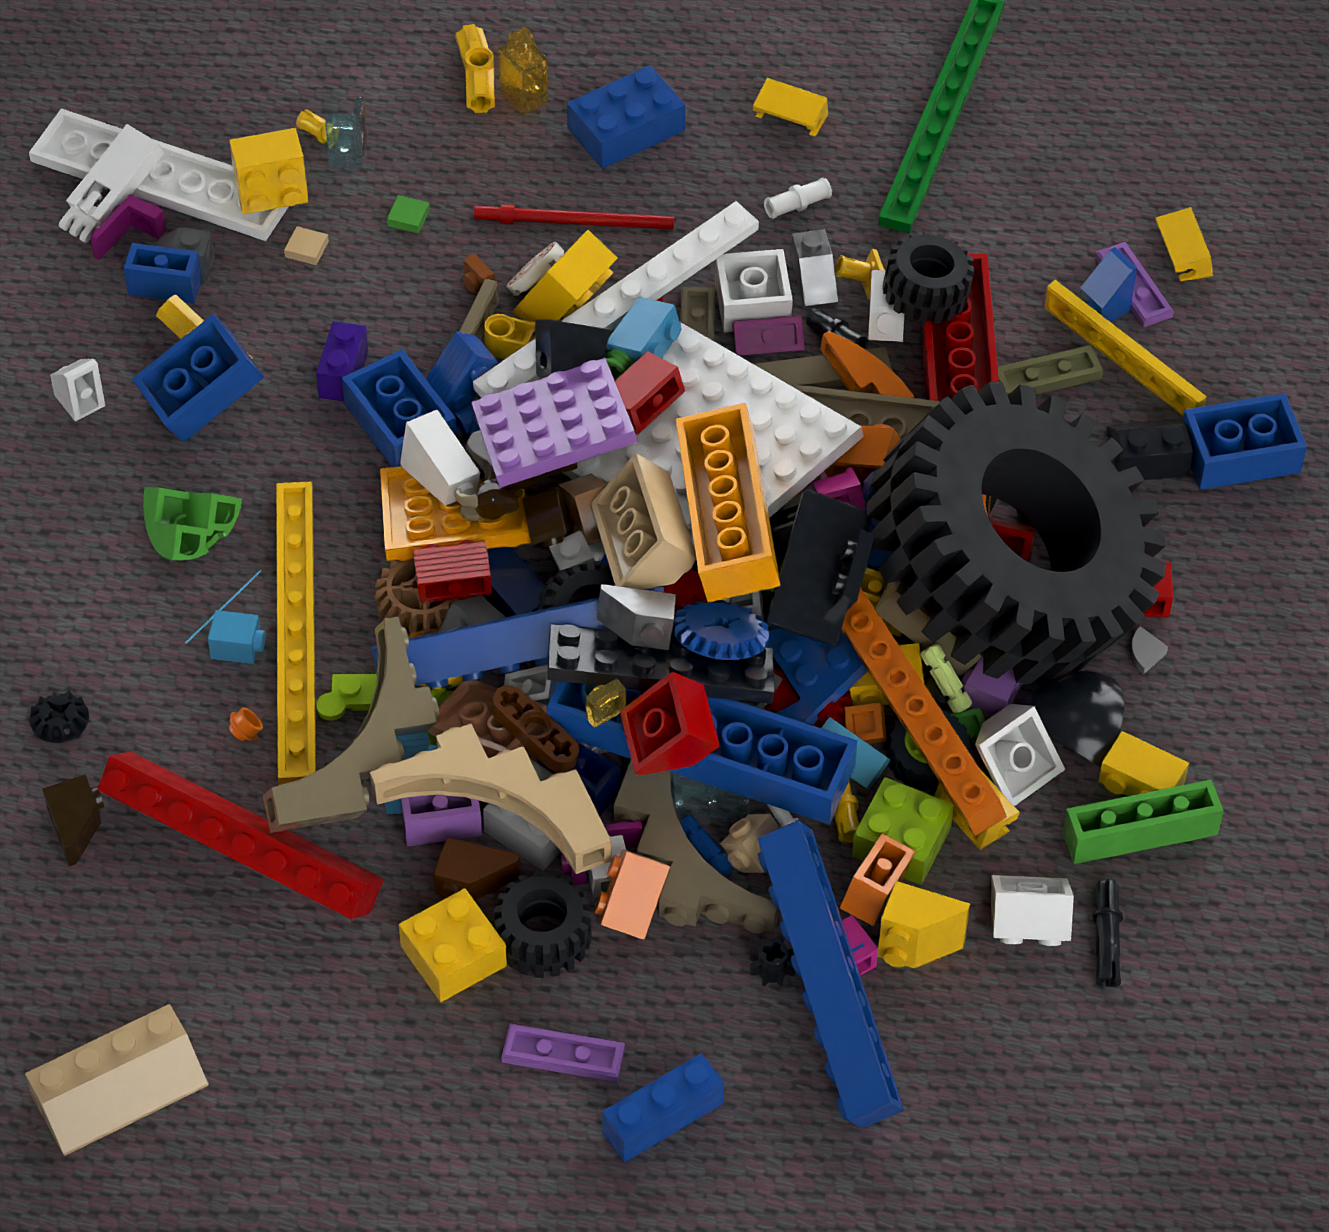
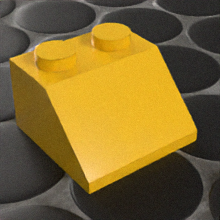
[878,881,970,968]

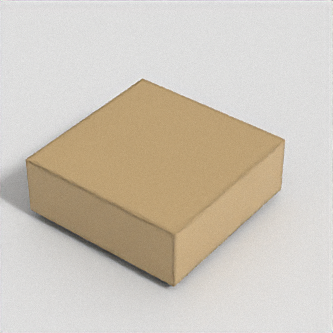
[284,226,329,265]

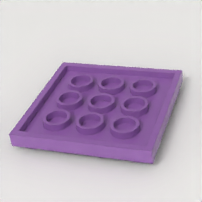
[471,358,638,488]

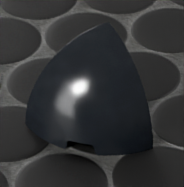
[1021,671,1124,767]

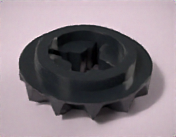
[29,690,89,743]

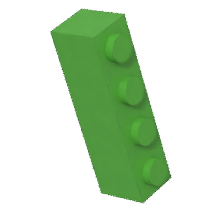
[1062,780,1224,864]

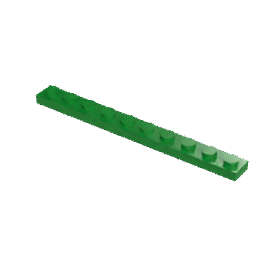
[878,0,1005,234]

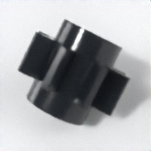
[750,938,796,986]

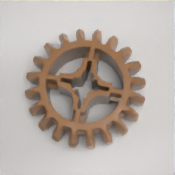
[374,558,471,635]

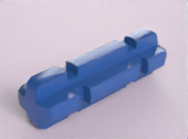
[679,815,734,877]

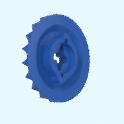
[672,601,770,660]

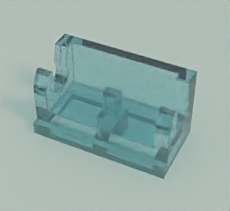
[673,773,751,822]

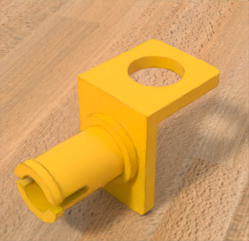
[834,249,886,300]

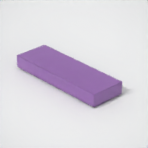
[1095,242,1174,328]
[501,1023,625,1082]

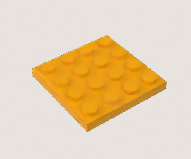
[380,466,531,561]

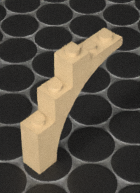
[370,724,612,874]

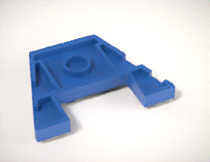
[766,628,867,725]

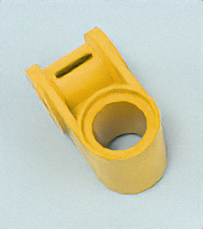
[484,314,535,359]

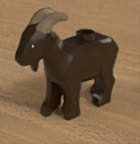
[455,430,578,521]

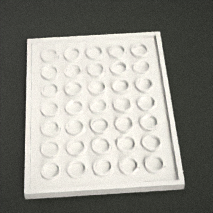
[562,322,864,549]

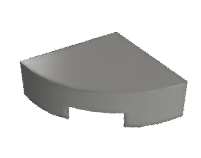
[1131,626,1168,675]

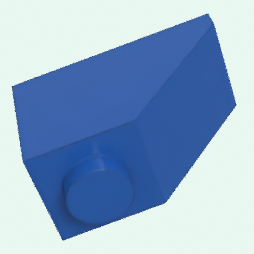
[1079,247,1137,322]

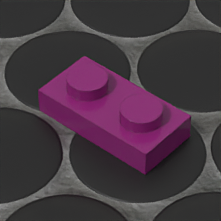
[732,316,805,356]

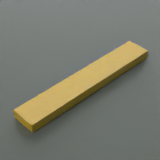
[1045,280,1207,416]

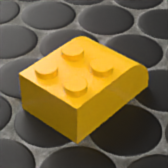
[512,230,618,322]

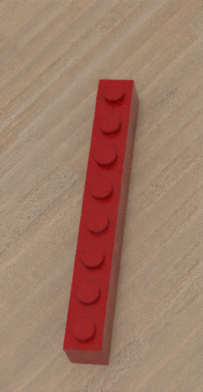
[97,752,384,919]

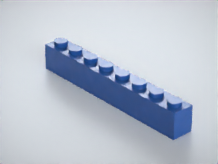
[371,586,664,689]
[758,820,904,1128]

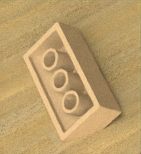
[591,453,696,590]
[25,1004,208,1156]

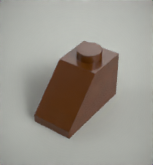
[433,837,521,900]

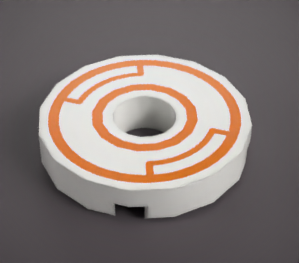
[507,242,564,296]

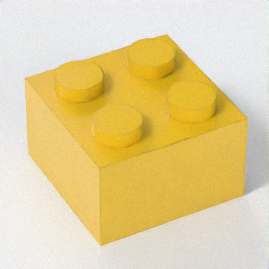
[229,128,308,215]
[399,888,507,1003]

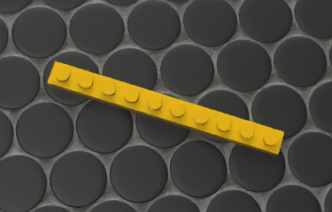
[276,481,316,785]

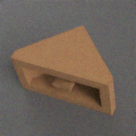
[559,473,607,546]

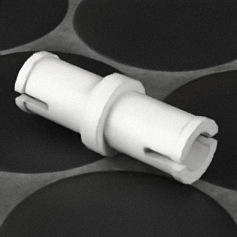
[764,178,832,219]

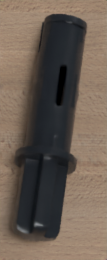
[1092,879,1123,987]

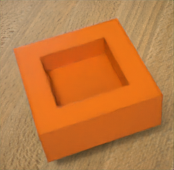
[844,702,887,744]

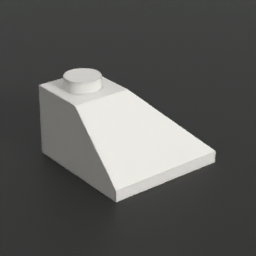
[975,704,1065,806]

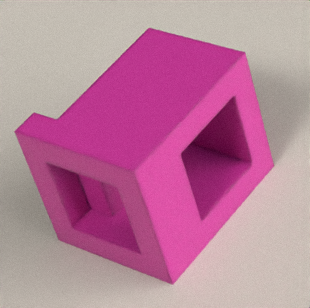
[812,467,866,510]

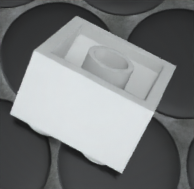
[991,875,1074,946]

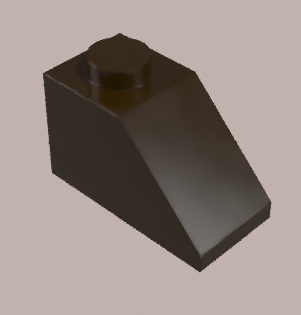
[42,774,104,866]

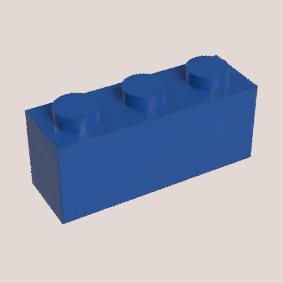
[602,1053,724,1163]

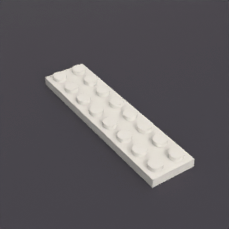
[29,109,289,241]

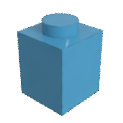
[208,610,266,664]

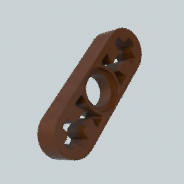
[491,685,579,773]

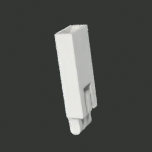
[59,124,164,243]

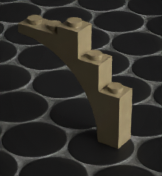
[263,617,439,833]
[614,760,779,934]

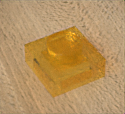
[586,679,626,728]

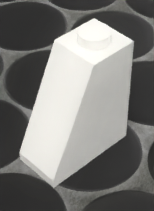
[400,410,480,506]

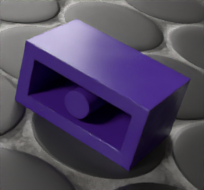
[316,321,368,402]

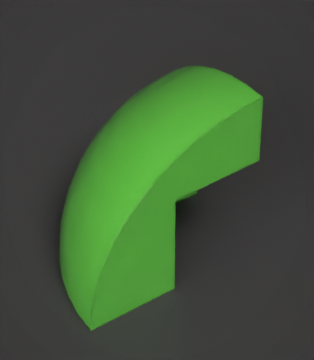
[143,487,242,560]

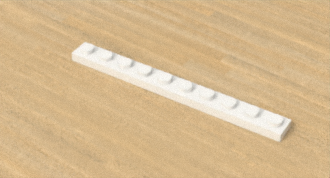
[473,201,759,397]

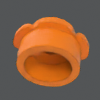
[229,707,263,741]

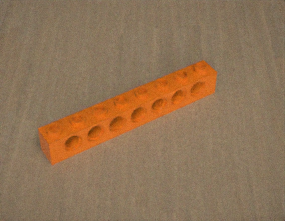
[842,588,1007,836]

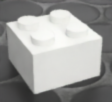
[715,249,793,333]

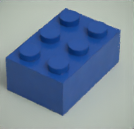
[567,65,685,169]
[132,313,265,442]
[342,349,457,467]
[1182,393,1307,490]

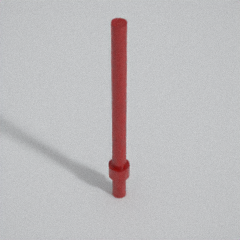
[474,204,674,230]

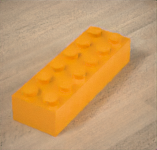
[676,402,781,603]

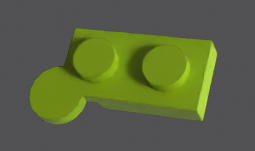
[316,674,377,721]

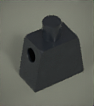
[535,320,610,378]

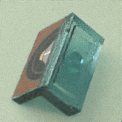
[325,97,367,169]

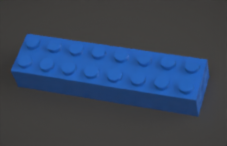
[547,681,858,825]

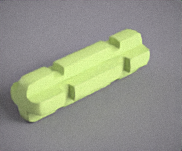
[921,644,972,713]

